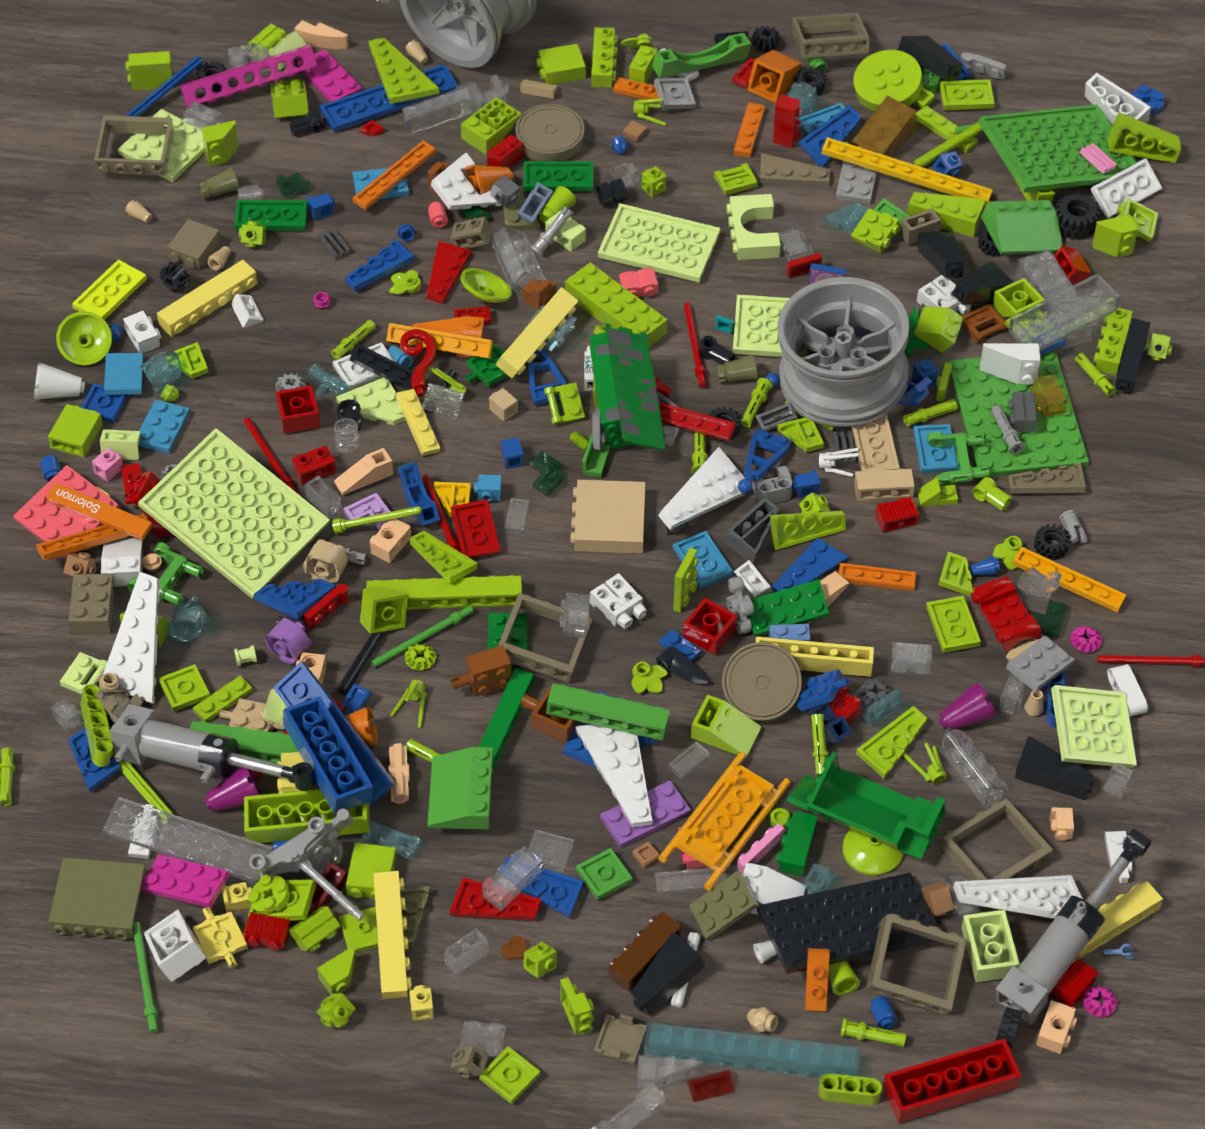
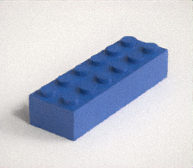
[283,697,373,814]

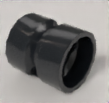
[596,178,627,206]
[337,399,362,434]

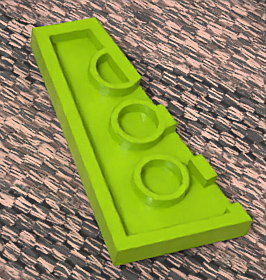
[856,706,927,779]

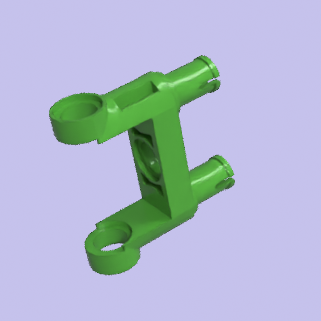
[927,431,990,486]
[127,542,204,606]

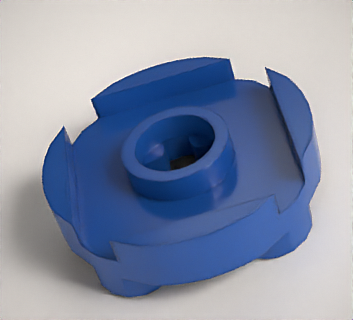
[1131,85,1165,115]

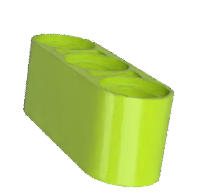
[818,1074,882,1106]

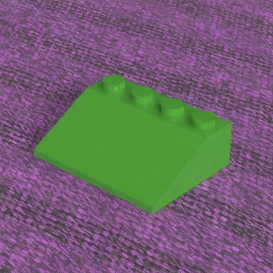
[981,200,1062,254]
[427,747,493,830]

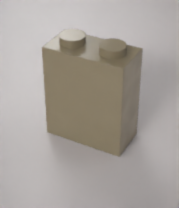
[167,219,221,270]

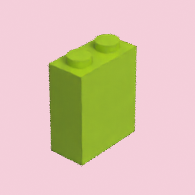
[536,44,586,85]
[126,51,173,91]
[48,404,103,458]
[346,843,396,900]

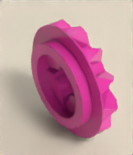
[1070,625,1102,653]
[1083,985,1117,1017]

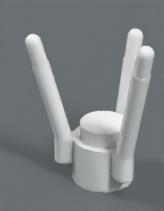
[819,448,859,477]

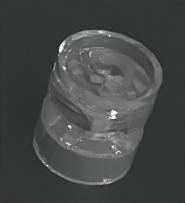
[334,418,359,453]

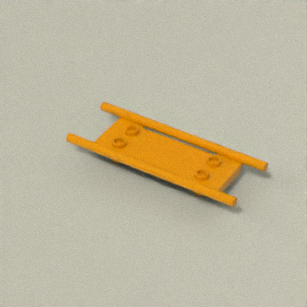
[658,752,791,891]

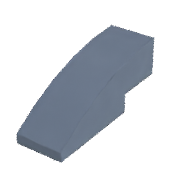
[517,182,553,223]

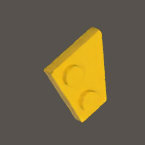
[434,482,471,517]

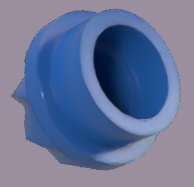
[611,136,628,154]
[397,223,415,241]
[108,323,123,342]

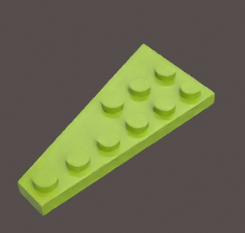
[368,38,440,104]

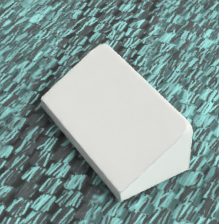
[231,294,264,328]
[734,560,773,598]

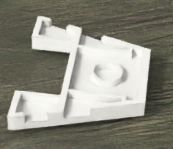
[431,153,501,210]

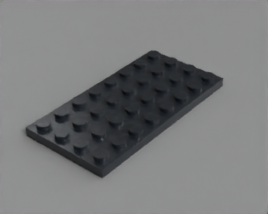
[757,873,939,974]

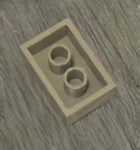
[68,574,115,635]

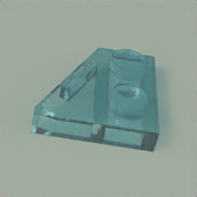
[824,202,869,234]

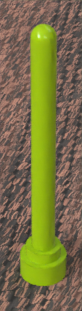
[332,506,422,534]

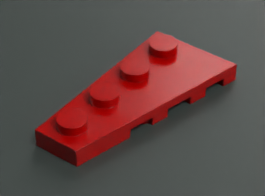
[449,877,541,921]

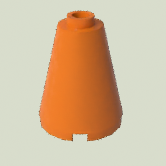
[464,165,514,195]
[345,707,378,746]

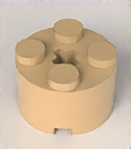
[303,540,348,583]

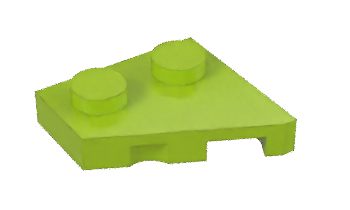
[165,342,209,379]
[777,417,824,452]
[938,551,973,597]

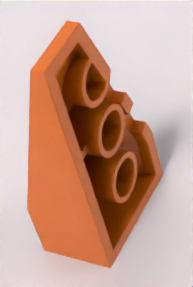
[412,316,484,358]

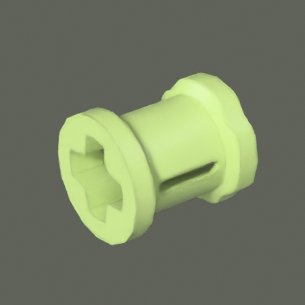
[234,645,257,666]

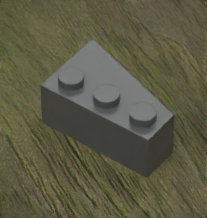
[724,497,779,564]

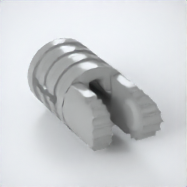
[1059,510,1087,543]

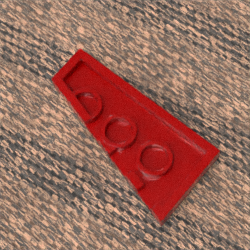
[427,241,471,304]

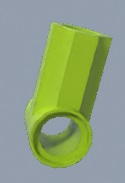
[972,477,1012,511]

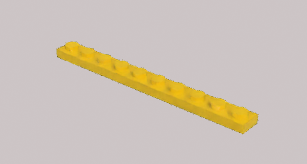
[821,137,992,206]

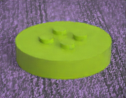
[854,50,923,111]

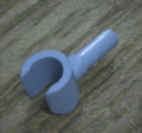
[1104,944,1134,960]

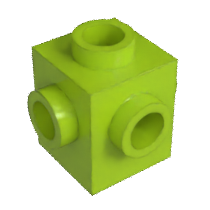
[641,166,667,198]
[239,221,267,247]
[1145,333,1172,361]
[799,492,830,513]
[524,942,557,978]
[317,993,356,1027]

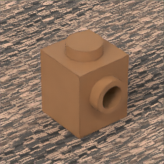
[922,882,954,917]

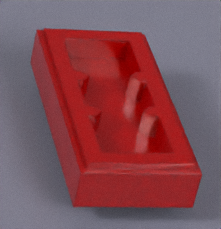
[732,58,755,89]
[786,253,822,278]
[454,306,491,324]
[121,463,141,499]

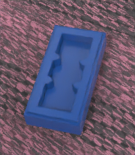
[341,684,372,716]

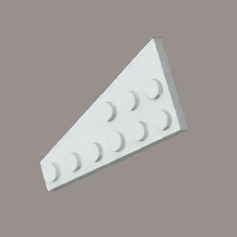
[658,447,753,529]
[103,572,160,704]
[575,724,652,827]
[953,875,1082,919]

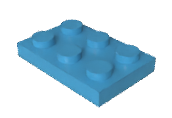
[352,168,409,199]
[138,400,190,454]

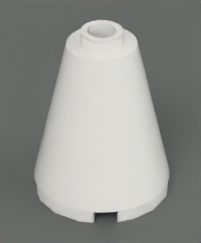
[34,363,85,400]

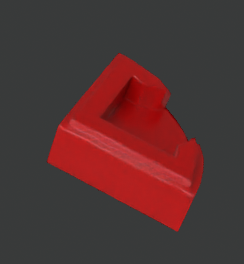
[360,120,385,136]

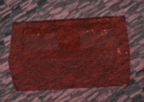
[686,1069,735,1102]

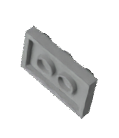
[836,161,877,205]
[1006,636,1075,692]

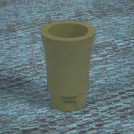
[198,167,240,199]
[716,354,758,383]

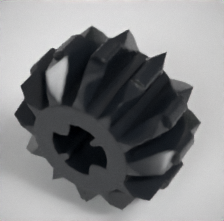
[752,25,780,53]
[159,261,190,292]

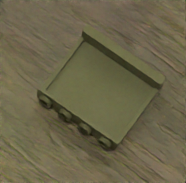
[48,857,147,940]

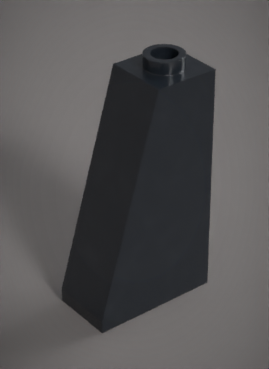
[897,36,963,80]
[918,232,964,278]
[952,261,1014,305]
[1115,318,1151,394]
[1015,736,1094,800]
[631,932,706,1016]

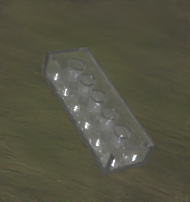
[1015,250,1098,349]
[1009,273,1120,351]

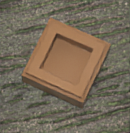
[623,120,647,141]
[632,841,660,869]

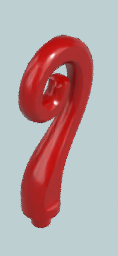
[400,329,436,397]

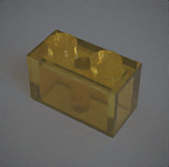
[1031,374,1067,417]

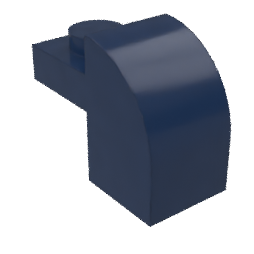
[808,703,853,744]

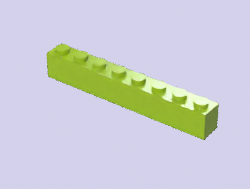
[366,575,522,610]

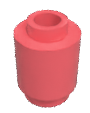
[428,202,448,228]

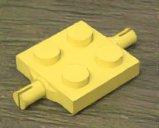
[192,907,247,968]

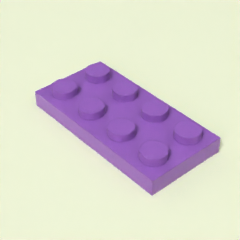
[600,780,691,849]

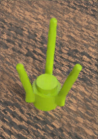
[634,98,667,126]
[428,367,467,402]
[390,680,427,728]
[903,742,947,784]

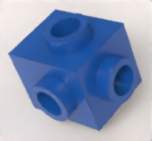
[932,151,964,177]

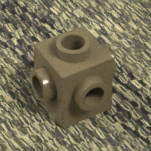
[450,1045,488,1078]

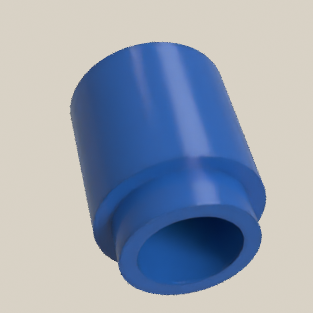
[40,455,61,482]
[870,996,897,1029]

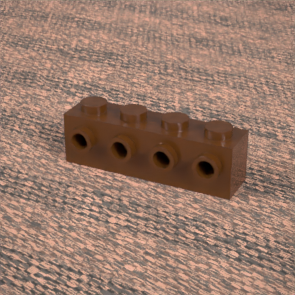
[609,911,682,992]

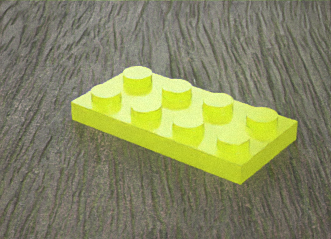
[72,259,147,320]

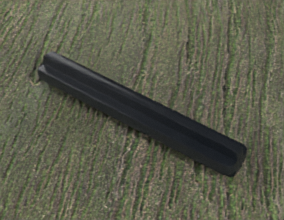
[338,633,382,695]

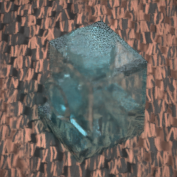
[803,863,837,894]

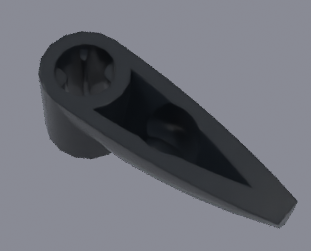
[656,646,710,685]

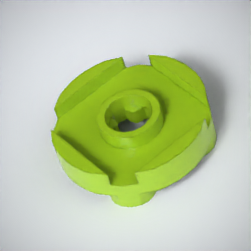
[248,874,290,915]

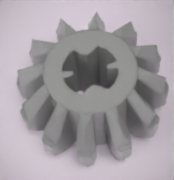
[275,372,307,391]

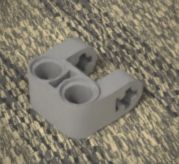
[752,465,792,504]

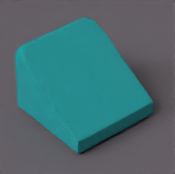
[715,315,735,334]

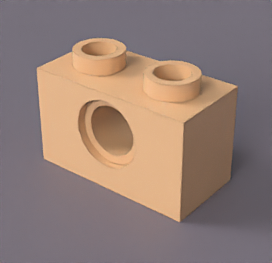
[370,519,411,563]
[1036,1000,1077,1054]

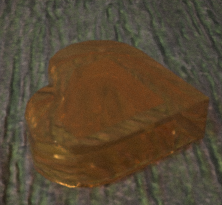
[501,935,526,961]

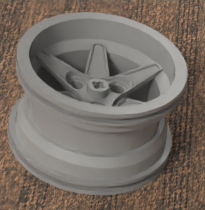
[399,0,536,68]
[778,277,909,426]

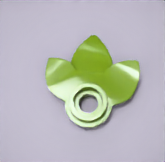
[621,34,653,50]
[389,270,421,294]
[993,536,1026,570]
[631,662,668,694]

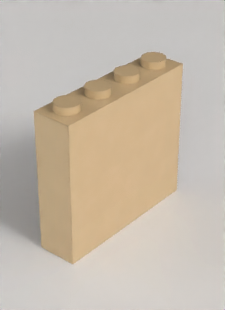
[571,480,645,554]

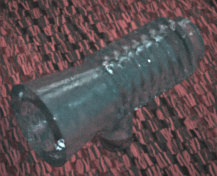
[307,363,348,397]

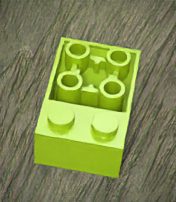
[270,78,308,118]
[461,97,521,155]
[691,694,762,758]

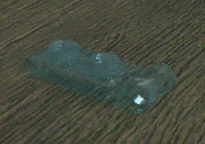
[362,820,422,859]

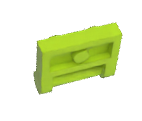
[713,163,758,196]
[544,382,585,425]

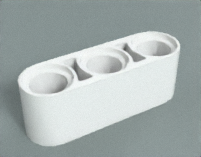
[1107,664,1148,717]

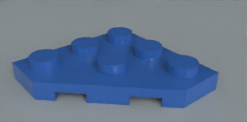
[254,579,336,619]

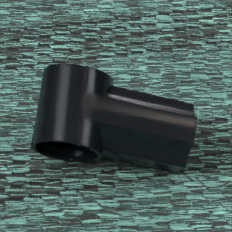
[289,110,326,136]
[700,336,735,364]

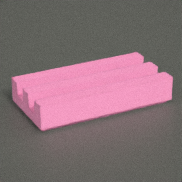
[1080,143,1117,174]

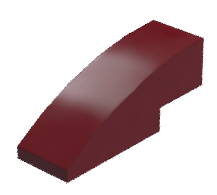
[307,862,348,917]

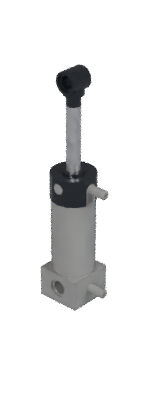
[110,704,315,791]
[996,828,1152,1026]

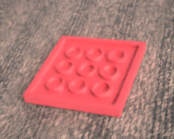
[13,465,120,559]

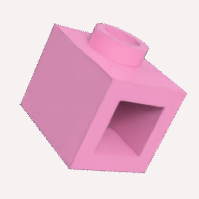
[92,448,123,482]

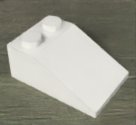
[979,343,1040,385]
[101,537,143,587]
[743,863,806,914]
[144,910,206,982]

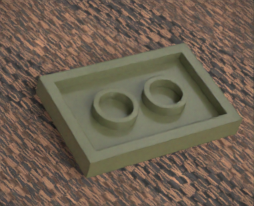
[689,871,759,941]

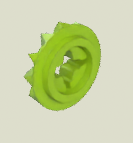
[405,643,436,671]

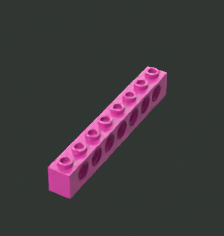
[179,44,317,108]

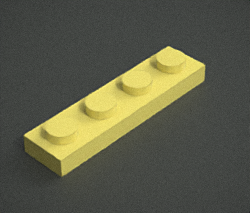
[396,389,440,456]

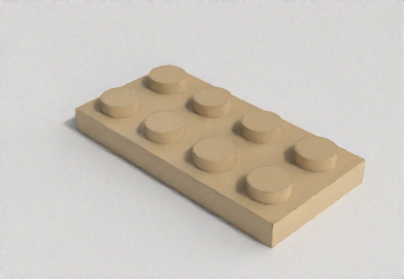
[851,414,900,471]

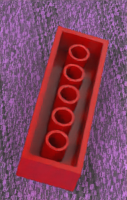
[883,1039,1022,1123]

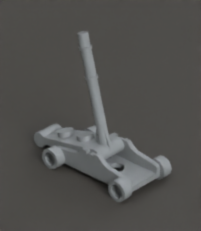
[249,809,365,921]

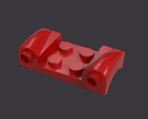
[971,576,1042,652]

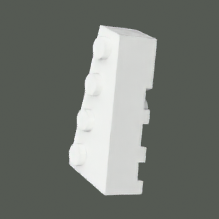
[1085,73,1151,125]

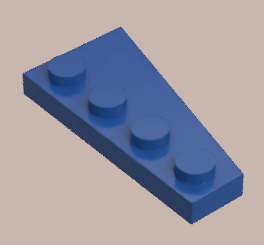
[799,105,861,167]
[345,239,415,292]
[772,538,848,592]

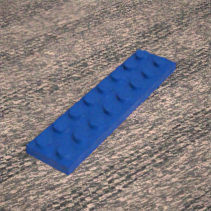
[320,64,459,132]
[273,662,396,807]

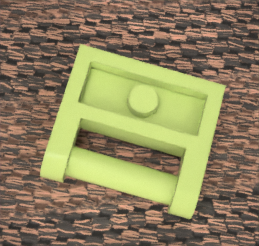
[60,652,107,694]

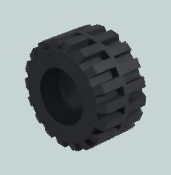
[1055,193,1100,240]

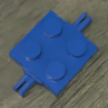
[797,669,850,712]

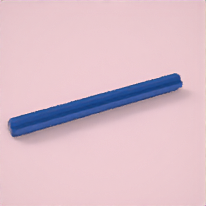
[125,56,204,117]

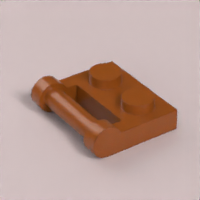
[961,304,1007,344]

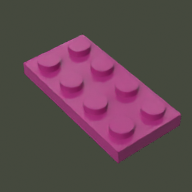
[296,49,362,102]
[141,854,230,908]

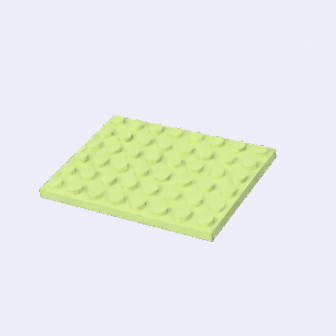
[138,428,330,599]

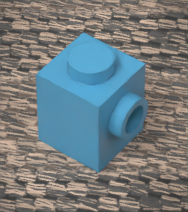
[474,474,502,502]

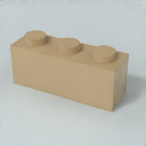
[854,469,914,501]

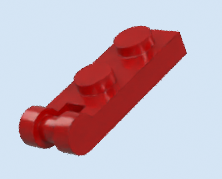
[304,584,349,630]

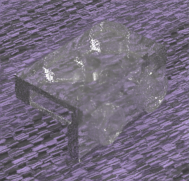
[460,1021,507,1057]

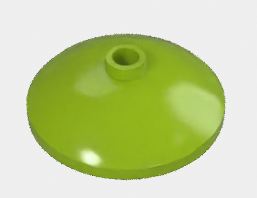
[460,268,512,303]
[56,311,112,366]
[842,829,904,876]

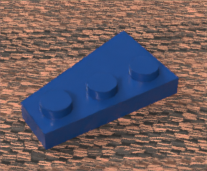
[68,728,122,792]

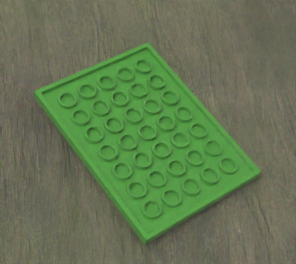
[978,104,1137,193]
[948,350,1089,478]

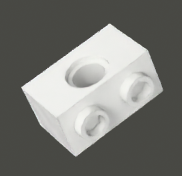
[123,311,161,353]

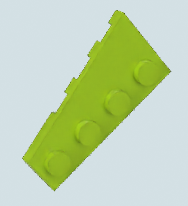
[770,511,846,550]
[410,531,478,584]

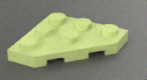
[336,378,406,425]

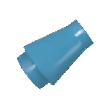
[388,346,413,368]

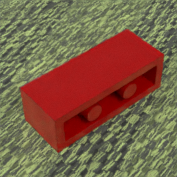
[773,94,802,148]

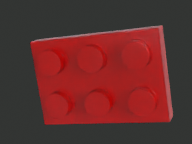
[450,499,501,559]

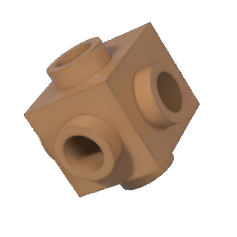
[63,552,96,576]

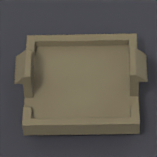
[96,689,144,722]
[593,1013,647,1065]

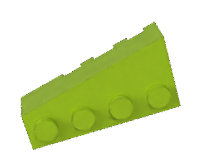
[1108,112,1181,163]
[907,192,986,237]

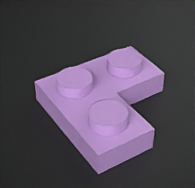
[343,493,390,530]

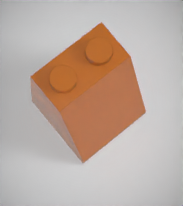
[747,50,802,103]

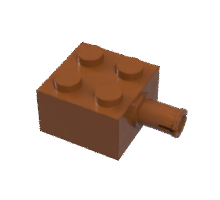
[450,645,511,697]
[521,686,580,743]

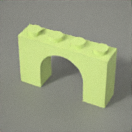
[726,194,780,260]

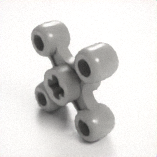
[726,576,754,634]

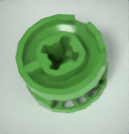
[921,69,940,94]

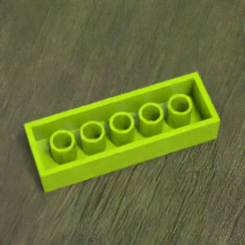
[565,262,667,347]
[244,789,370,844]

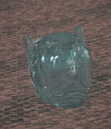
[786,82,818,115]
[140,351,181,393]
[168,596,211,641]

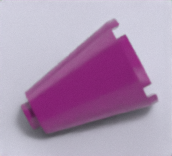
[938,683,996,731]
[204,767,262,812]

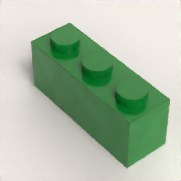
[776,810,818,877]

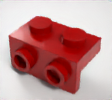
[124,471,161,515]

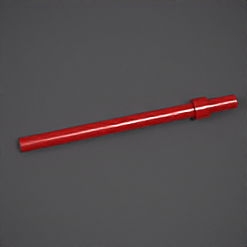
[683,302,706,388]
[243,418,299,495]
[421,474,460,551]
[1097,655,1205,667]

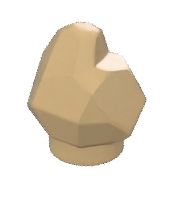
[747,1007,778,1032]

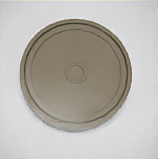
[516,104,584,161]
[722,642,802,723]

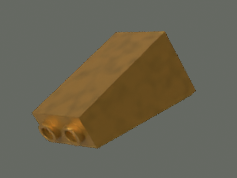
[852,95,918,157]

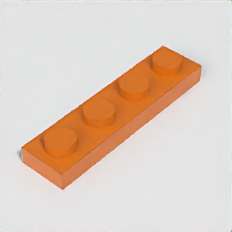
[734,102,765,158]

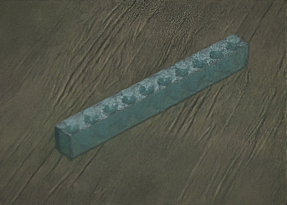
[644,1022,860,1078]

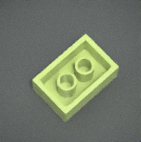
[961,910,1019,982]

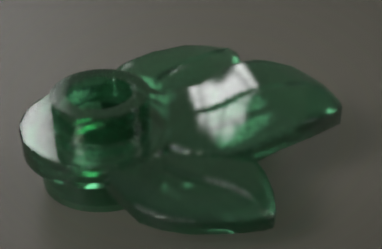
[276,172,311,197]

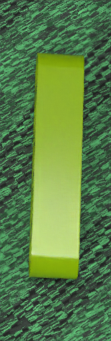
[80,684,113,767]

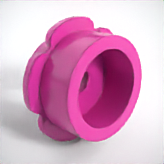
[313,292,331,308]

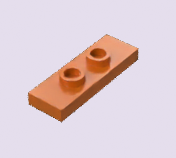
[613,77,660,104]
[805,948,830,1011]

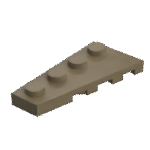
[760,153,830,186]
[1008,463,1086,494]

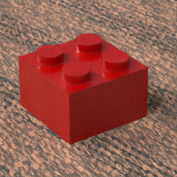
[275,385,320,434]
[683,598,737,655]

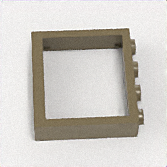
[792,13,869,58]
[94,115,174,175]
[498,593,593,683]
[941,798,1053,881]
[866,914,966,1015]

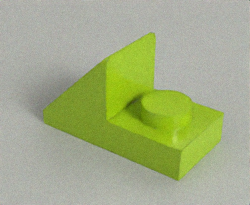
[917,477,958,507]

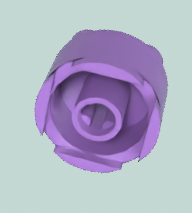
[265,618,312,664]

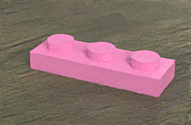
[737,823,784,874]

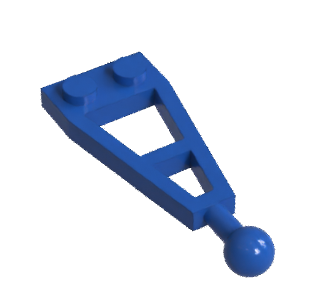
[523,329,566,406]
[738,429,792,494]

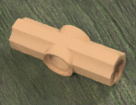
[389,743,410,804]

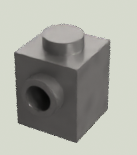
[490,175,520,207]

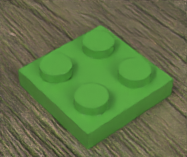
[576,848,632,901]

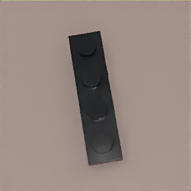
[349,343,414,390]

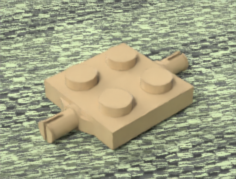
[219,699,285,732]

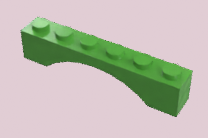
[652,33,751,78]

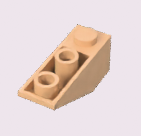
[334,448,393,495]

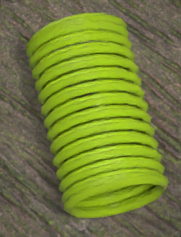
[569,431,589,452]

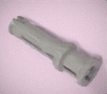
[530,206,573,256]
[991,405,1025,455]

